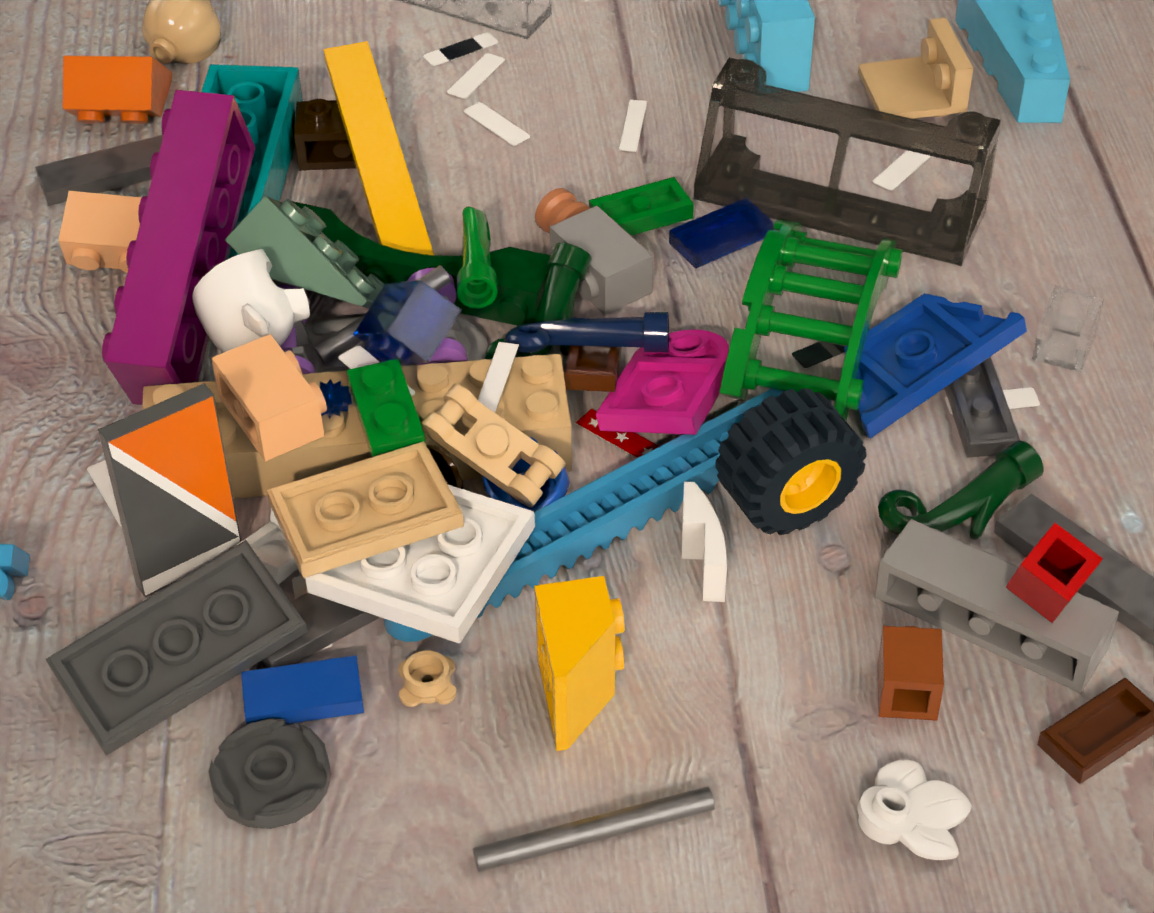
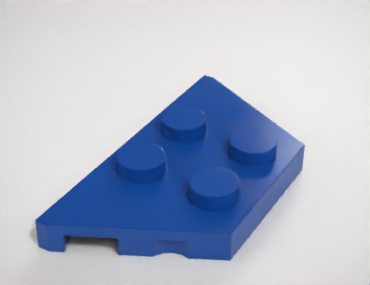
[844,293,1027,439]

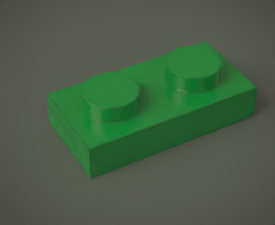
[589,177,694,236]
[346,359,425,457]

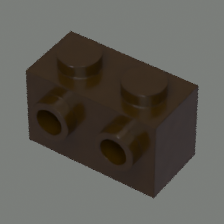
[294,98,387,171]

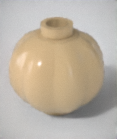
[142,0,221,64]

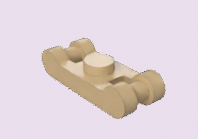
[421,383,566,508]

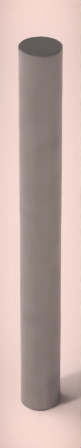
[473,786,715,872]

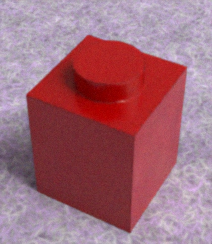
[1005,522,1103,623]

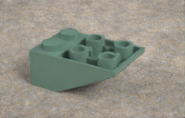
[225,196,392,309]

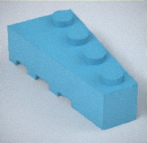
[955,0,1070,123]

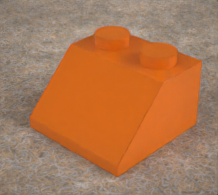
[63,56,172,124]

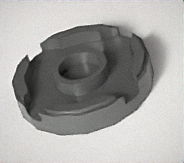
[209,719,331,829]

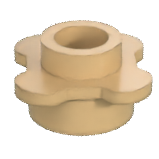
[398,650,457,707]

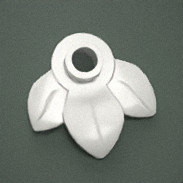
[857,760,972,860]

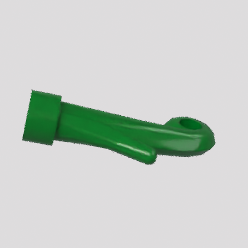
[457,206,497,308]

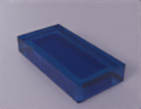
[669,198,774,269]

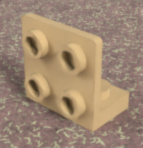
[858,18,973,122]

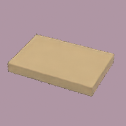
[267,441,464,578]

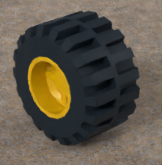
[715,388,867,535]

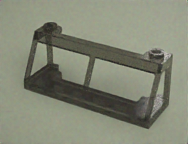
[693,57,1001,266]

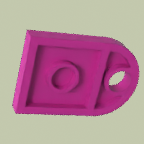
[596,330,729,435]

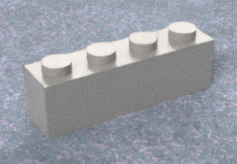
[875,519,1119,693]

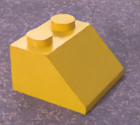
[534,576,625,751]

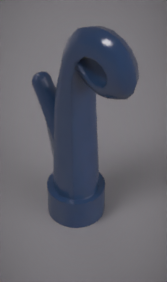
[504,312,669,353]

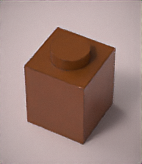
[878,626,944,721]

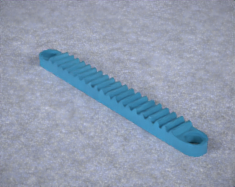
[383,389,832,642]

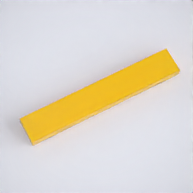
[323,41,434,255]

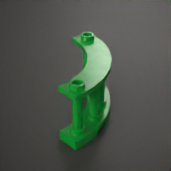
[719,220,903,421]

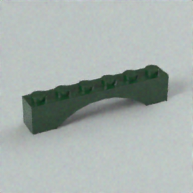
[292,201,551,326]

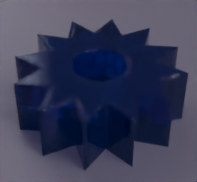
[319,379,352,419]

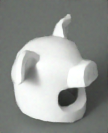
[192,249,310,353]

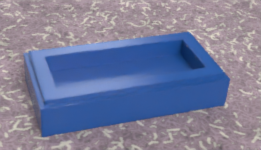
[241,655,364,724]

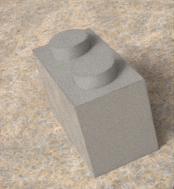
[548,206,653,315]

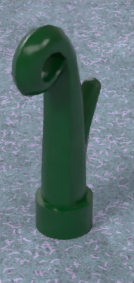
[485,243,592,359]
[878,440,1044,540]

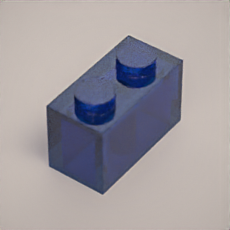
[353,280,461,366]

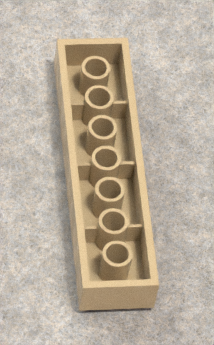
[142,354,572,499]

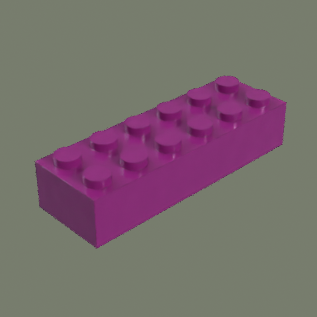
[102,90,255,405]

